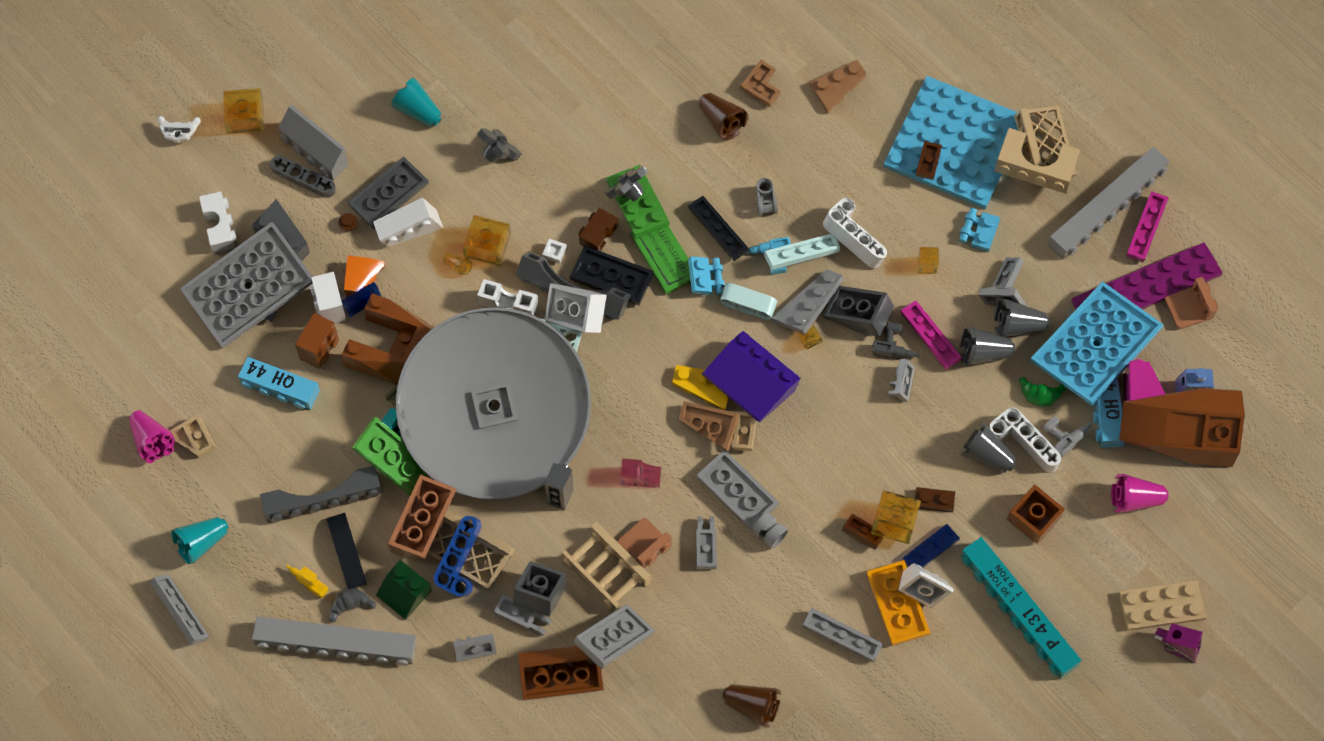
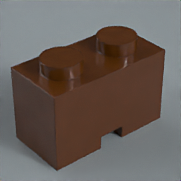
[578,207,618,251]

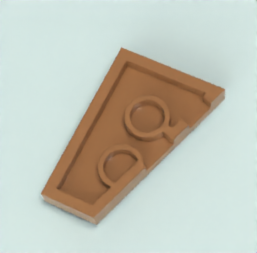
[810,60,866,114]
[678,401,739,451]

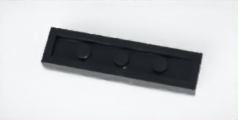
[688,195,749,261]

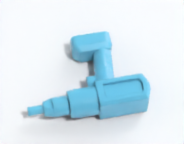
[745,237,791,275]

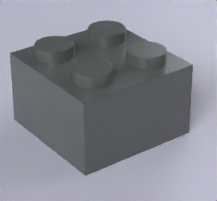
[513,561,566,617]

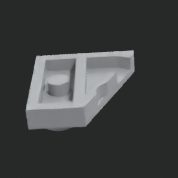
[979,287,1027,306]

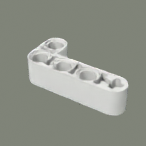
[823,198,887,268]
[989,408,1061,473]

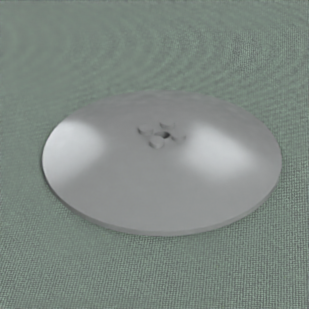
[396,307,591,500]

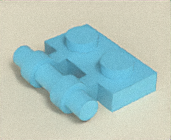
[959,208,1001,252]
[688,256,725,295]

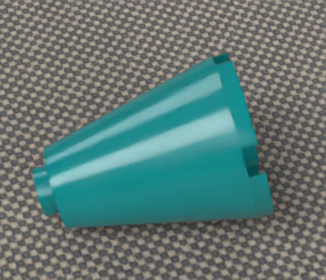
[391,77,442,127]
[171,517,229,565]

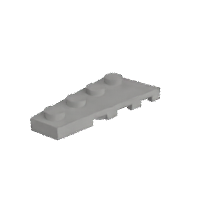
[772,269,844,335]

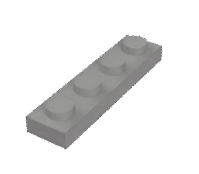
[150,574,209,645]
[802,608,883,663]

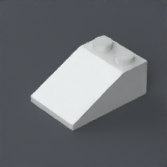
[544,283,607,333]

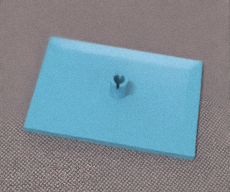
[1030,281,1164,406]

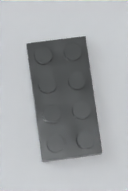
[348,156,429,230]

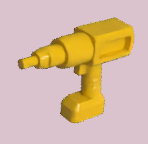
[286,564,329,599]

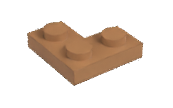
[740,60,781,107]

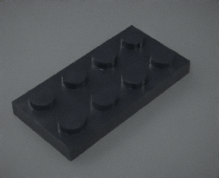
[570,245,654,306]

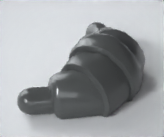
[329,588,376,623]

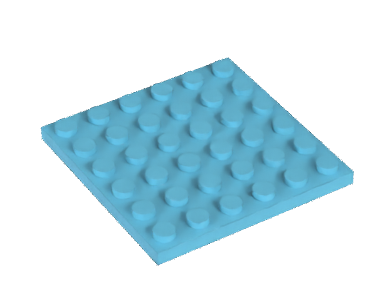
[883,76,1018,209]

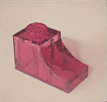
[621,458,661,488]

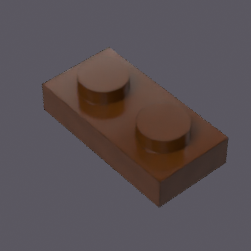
[915,141,942,180]
[914,487,955,512]
[841,514,886,550]

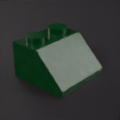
[376,560,432,620]

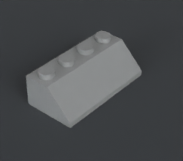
[278,105,349,180]

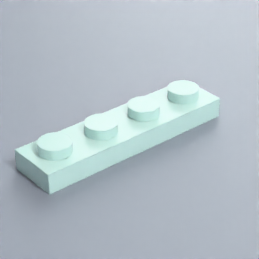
[764,234,840,270]

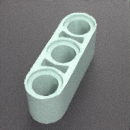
[720,283,777,320]

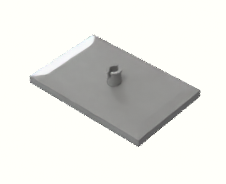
[180,222,313,349]

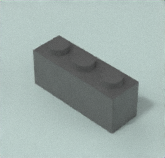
[544,463,574,510]

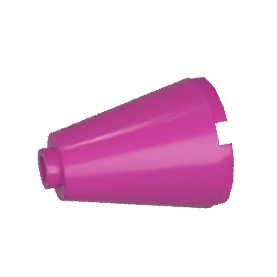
[1111,474,1169,513]

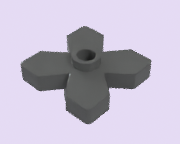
[477,128,522,163]
[605,165,648,201]

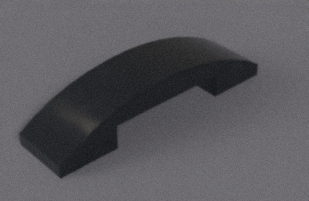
[326,513,367,589]

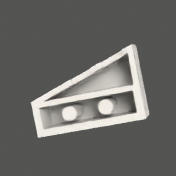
[373,198,443,247]

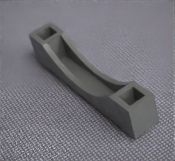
[516,251,630,320]
[260,466,382,523]

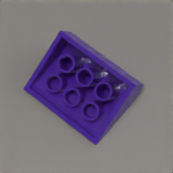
[702,331,801,423]

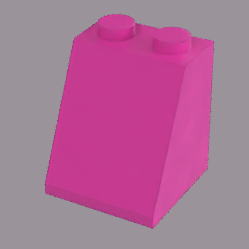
[1123,359,1165,401]

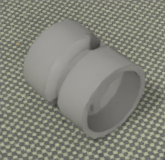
[751,512,789,549]

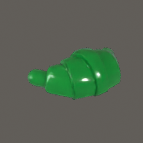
[1019,377,1066,407]

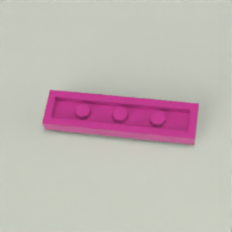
[1126,191,1169,263]
[900,300,962,370]

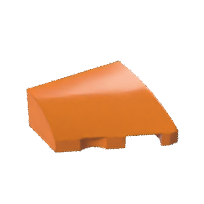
[344,256,385,297]

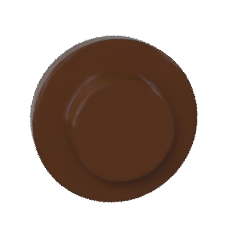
[338,213,357,232]

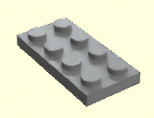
[696,450,779,531]
[573,604,655,669]

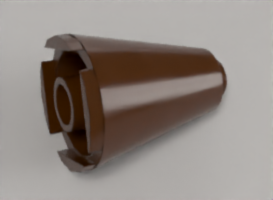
[699,93,748,140]
[722,684,781,728]

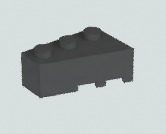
[252,199,310,261]

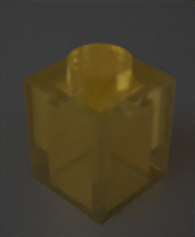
[918,247,939,274]

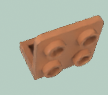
[1165,277,1218,329]
[618,518,672,569]

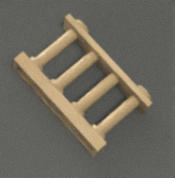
[562,521,651,611]

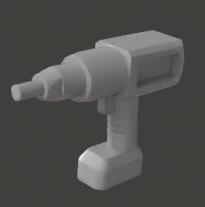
[1043,416,1093,458]

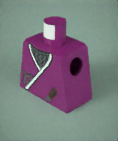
[1154,624,1203,663]

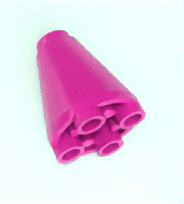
[129,410,175,464]

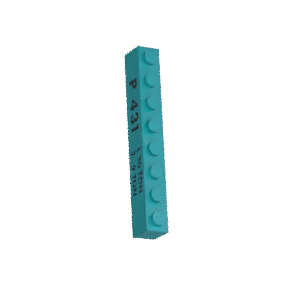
[961,537,1082,680]

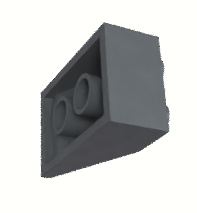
[823,286,894,337]

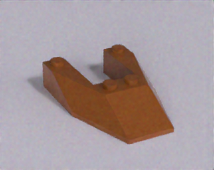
[341,293,434,385]

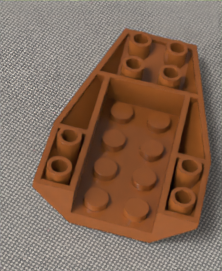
[1119,388,1245,467]

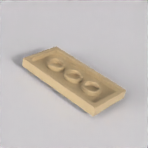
[1119,580,1207,631]

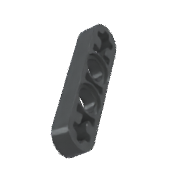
[270,156,336,198]

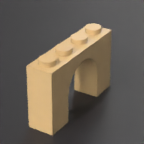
[994,128,1080,194]

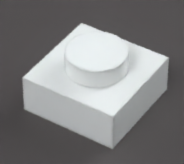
[542,239,567,263]

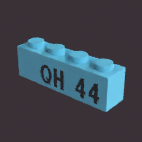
[238,357,320,410]
[1092,377,1125,448]

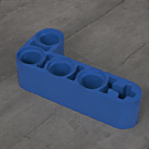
[434,516,482,597]

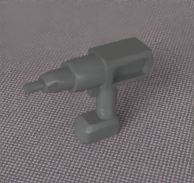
[872,322,920,358]

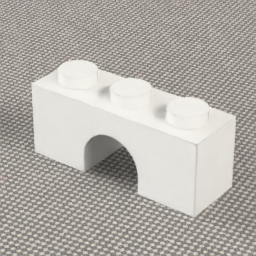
[199,191,237,254]
[477,279,538,315]

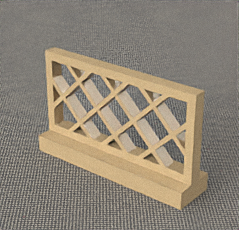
[1014,105,1077,184]
[427,510,515,590]

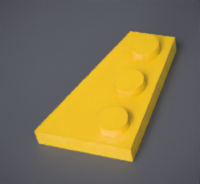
[672,365,728,411]

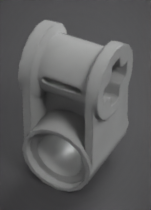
[756,178,778,216]

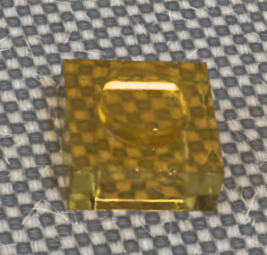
[797,325,823,350]

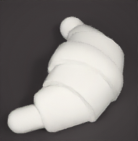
[157,116,201,143]

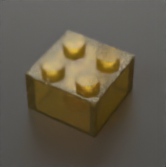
[223,88,264,134]
[463,215,511,266]
[871,490,921,544]

